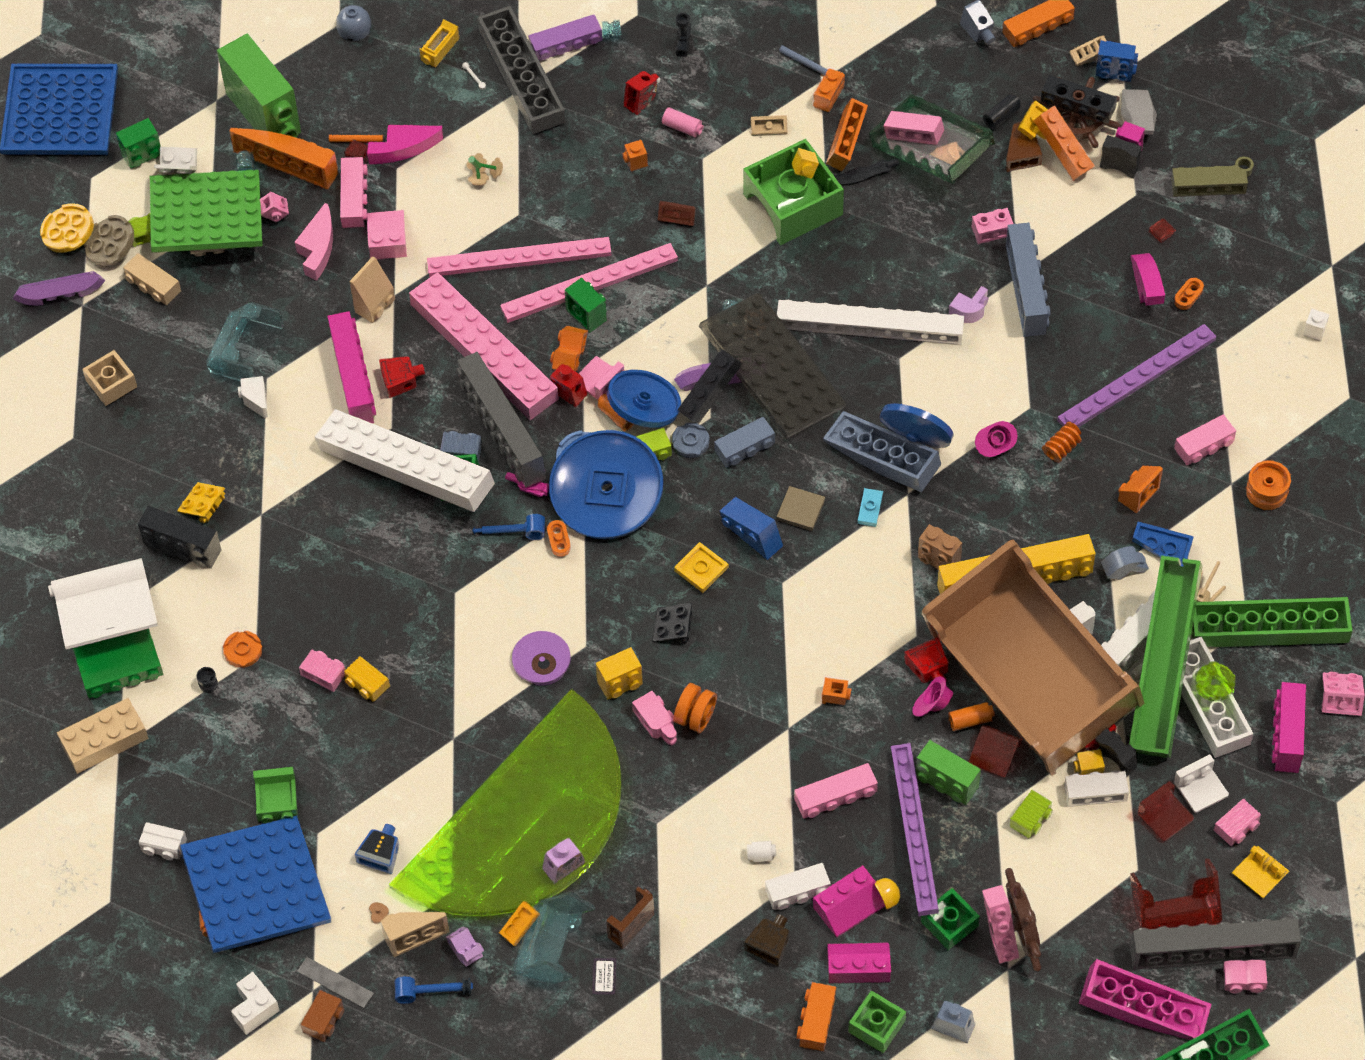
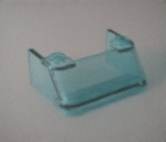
[206,302,284,381]
[514,892,596,984]

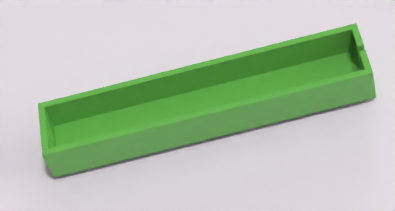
[1129,555,1203,758]

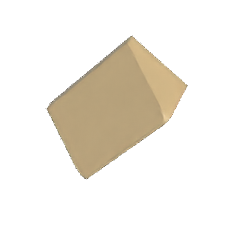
[751,115,788,135]

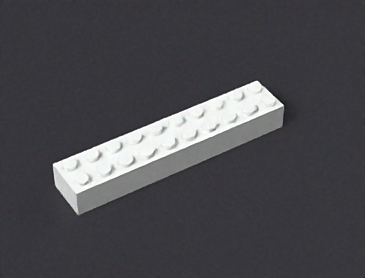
[315,409,495,512]

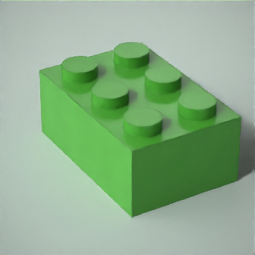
[916,740,981,805]

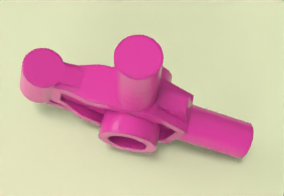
[505,472,549,497]

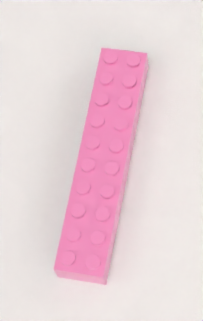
[409,272,559,420]

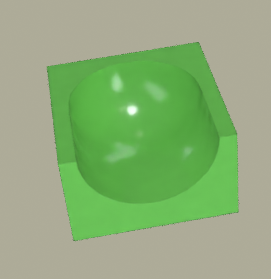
[743,138,844,246]

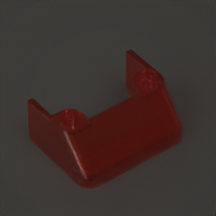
[1130,858,1222,930]

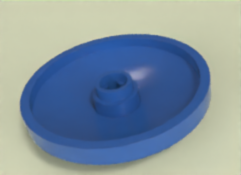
[607,369,681,428]
[880,404,954,448]

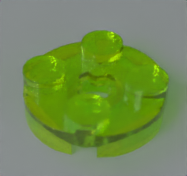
[1195,661,1236,701]

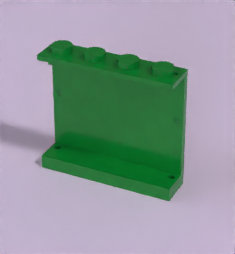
[73,628,164,699]

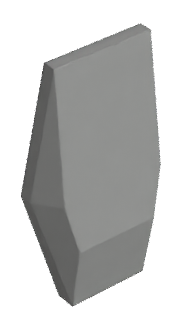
[1121,89,1157,134]

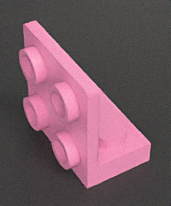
[579,356,625,400]
[1321,672,1365,716]

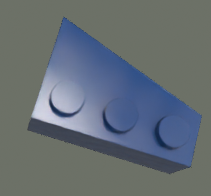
[720,497,783,560]

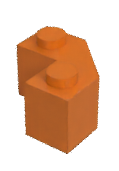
[550,326,588,371]

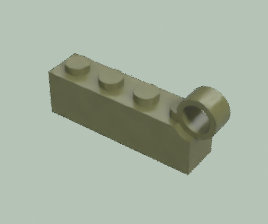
[1171,157,1254,197]

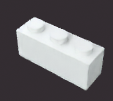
[1064,770,1129,807]
[765,863,831,910]

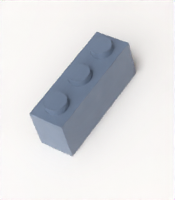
[714,417,775,468]

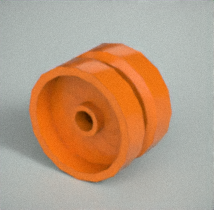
[1246,461,1291,510]
[673,683,717,733]

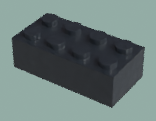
[138,506,222,568]

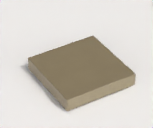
[777,486,825,531]

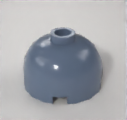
[336,5,371,41]

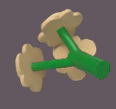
[466,153,503,186]

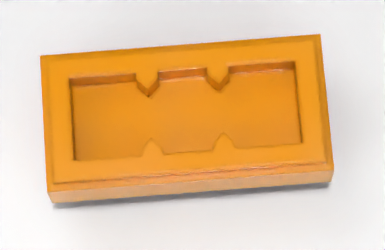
[499,901,540,946]

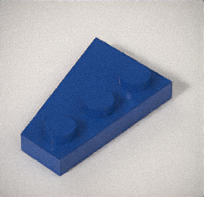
[1132,522,1194,567]

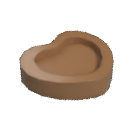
[369,902,389,924]

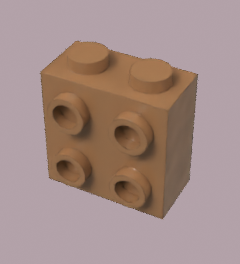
[918,524,962,570]

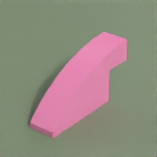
[295,203,333,281]

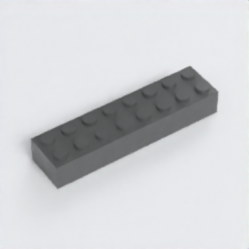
[478,6,565,134]
[456,352,546,488]
[1130,917,1301,970]

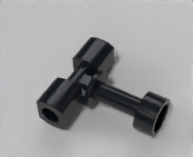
[675,13,692,57]

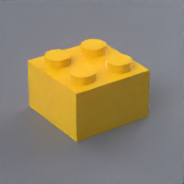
[596,647,643,700]

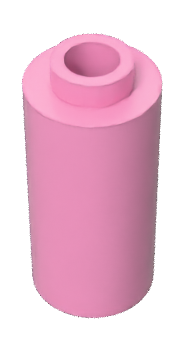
[662,108,703,137]

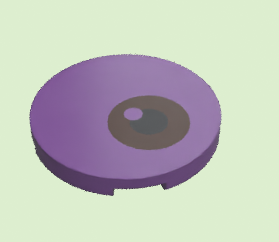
[512,631,571,686]

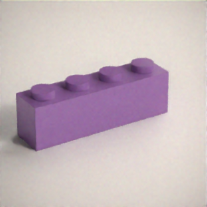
[528,14,603,61]

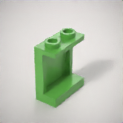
[253,767,298,823]

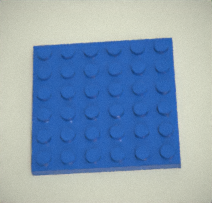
[0,64,118,155]
[180,816,331,953]

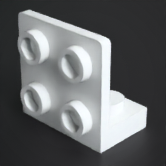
[154,147,197,173]
[1174,755,1229,813]

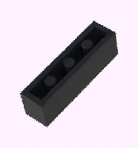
[677,349,743,424]

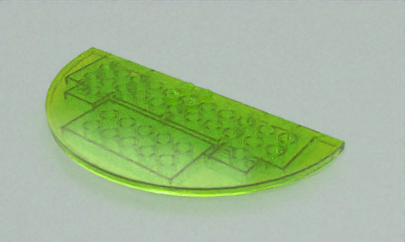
[389,689,621,916]

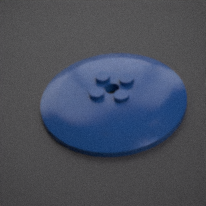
[549,430,663,539]

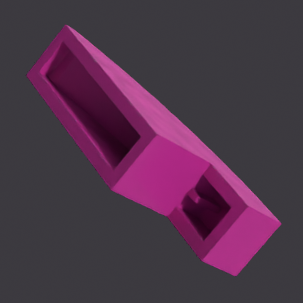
[367,125,443,164]
[1131,253,1165,306]

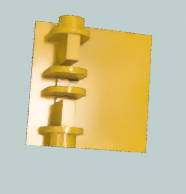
[177,482,225,523]
[1232,846,1289,898]

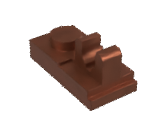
[658,201,696,226]

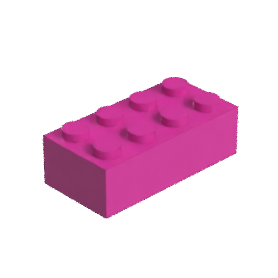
[1271,682,1306,773]

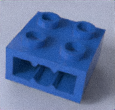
[1095,41,1139,81]

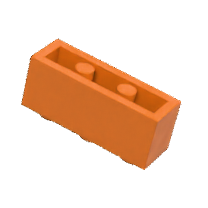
[796,982,836,1051]

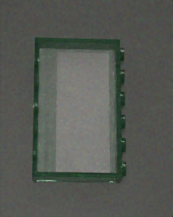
[869,94,995,184]

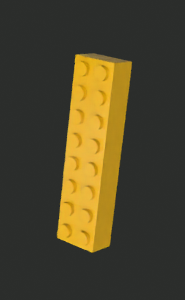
[937,534,1096,594]

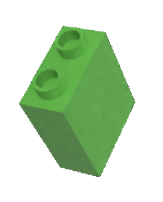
[217,33,301,138]

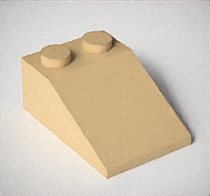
[350,256,395,323]
[381,912,449,957]

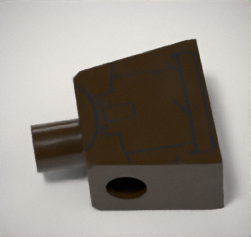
[744,914,789,967]

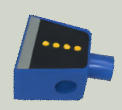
[355,824,399,875]

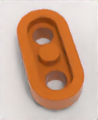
[1174,278,1204,310]
[547,520,571,557]

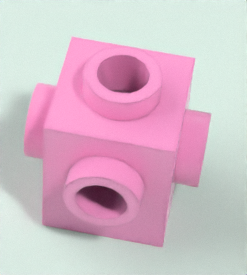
[260,192,289,222]

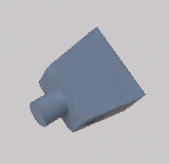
[960,0,996,44]
[931,1001,975,1043]

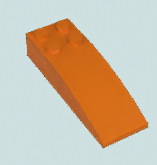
[229,128,338,190]

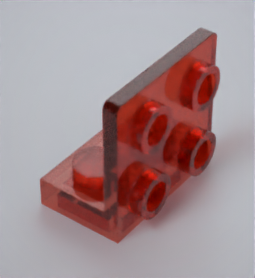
[969,725,1022,777]
[1138,781,1194,841]

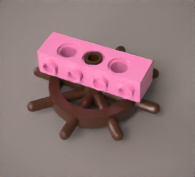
[982,868,1041,972]

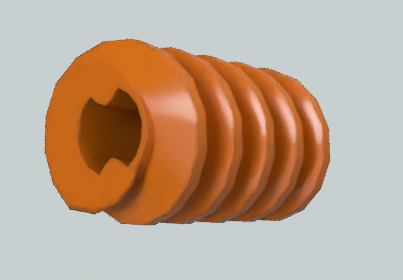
[1042,422,1081,463]

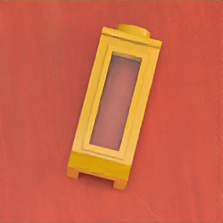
[419,19,459,67]

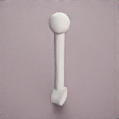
[462,62,486,90]

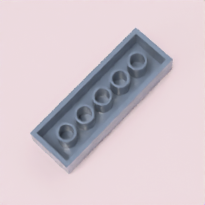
[1006,222,1050,337]

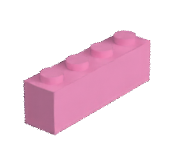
[340,157,368,228]
[794,763,878,819]

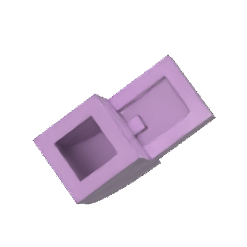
[949,286,989,323]
[446,927,484,967]

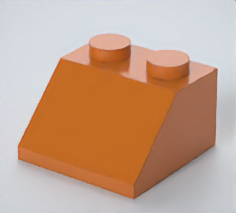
[1118,466,1163,513]

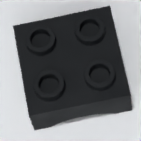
[1100,135,1142,179]
[1095,728,1137,778]

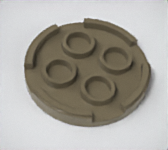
[84,215,134,266]

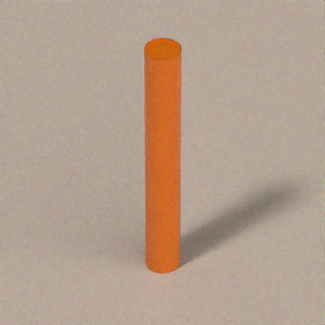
[329,135,383,142]

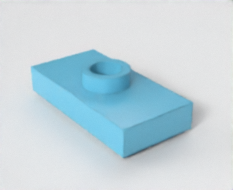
[858,488,883,527]

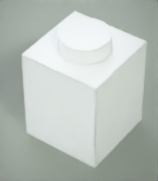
[1303,309,1329,341]

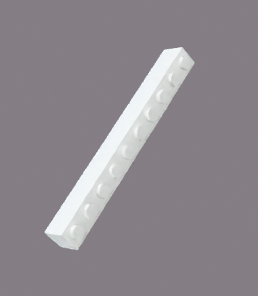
[776,300,964,345]

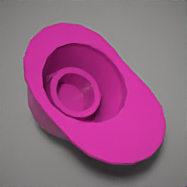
[975,421,1018,457]
[913,676,953,717]

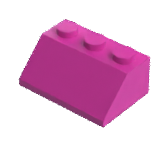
[813,866,885,938]
[827,943,891,983]

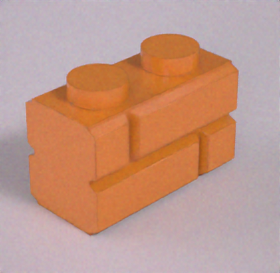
[813,68,845,112]

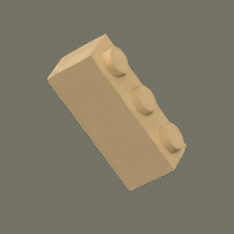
[123,253,181,305]

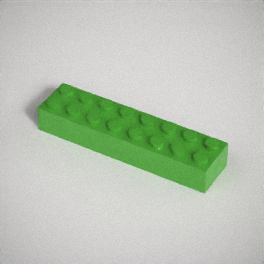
[1191,597,1352,647]

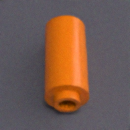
[597,394,634,431]
[948,702,995,731]

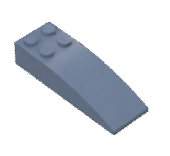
[823,411,941,492]

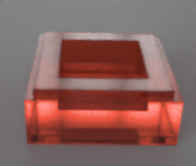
[344,140,368,158]
[1149,218,1175,243]

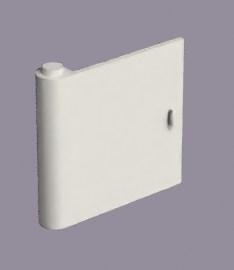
[48,558,158,650]

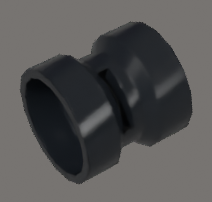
[196,667,218,693]

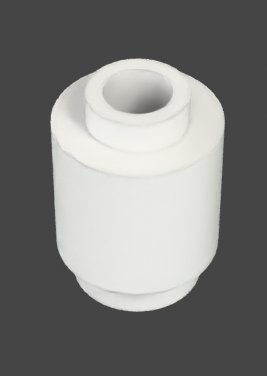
[747,841,776,862]

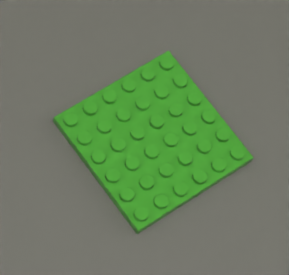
[150,170,263,253]

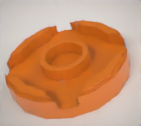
[223,631,262,668]

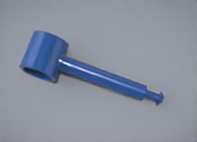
[473,514,545,540]

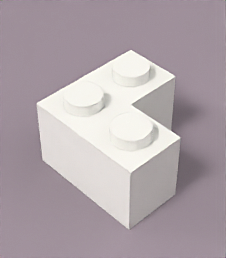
[231,972,279,1035]

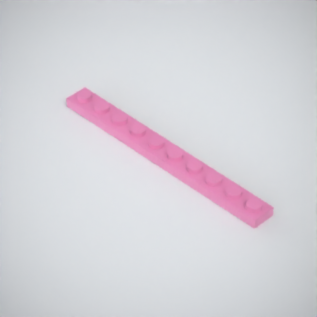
[427,237,611,277]
[500,243,678,323]

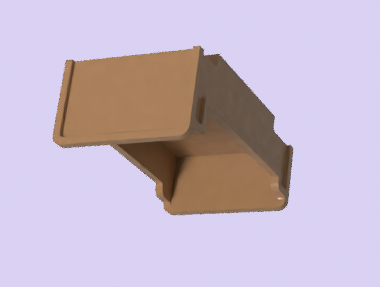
[922,540,1145,776]

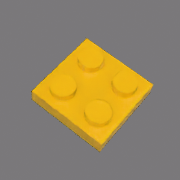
[674,542,729,593]

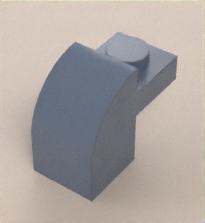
[1101,546,1149,580]

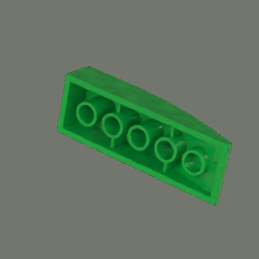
[1155,1009,1270,1060]

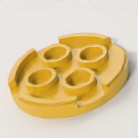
[40,204,94,253]

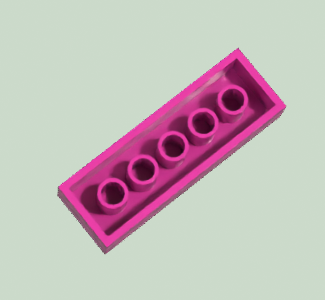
[328,311,376,424]

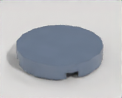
[672,422,710,458]

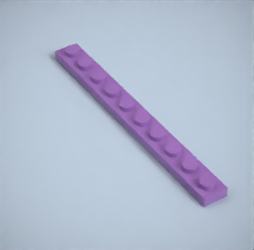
[1057,324,1216,428]
[891,743,939,916]

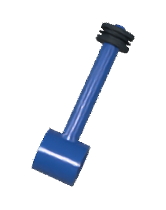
[395,976,473,1004]

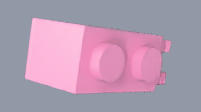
[632,691,677,745]

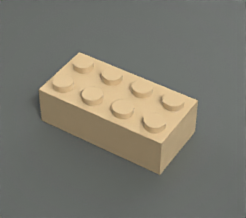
[57,698,149,774]

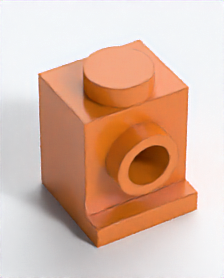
[822,677,852,705]

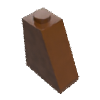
[1005,121,1042,172]

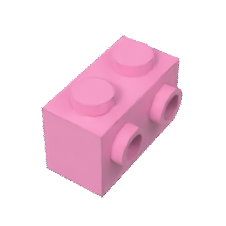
[972,208,1013,244]

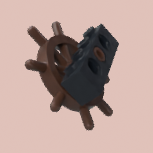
[1033,75,1121,148]

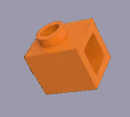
[622,140,648,171]

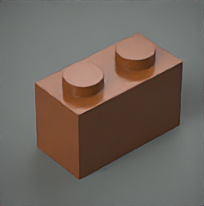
[301,990,344,1042]

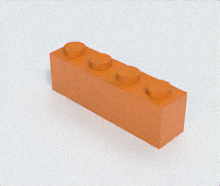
[1002,0,1075,47]
[826,98,868,171]
[1033,105,1094,181]

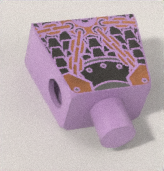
[542,838,585,884]

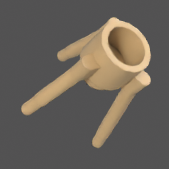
[1197,561,1226,602]

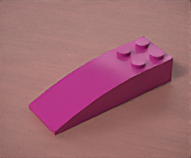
[1079,959,1211,1040]

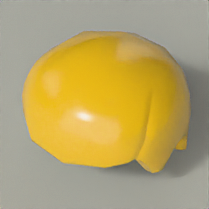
[875,878,900,909]

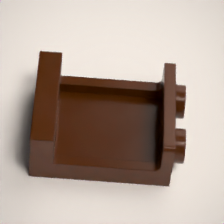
[606,887,654,949]

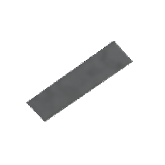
[297,957,374,1008]

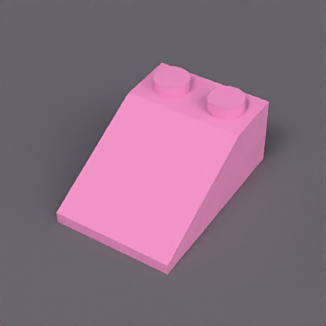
[367,210,407,259]

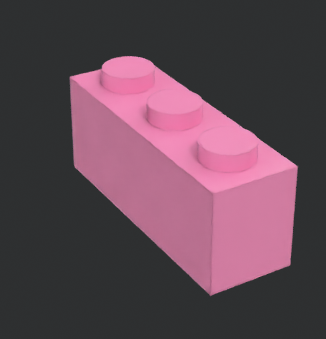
[884,111,944,145]
[1174,414,1236,465]

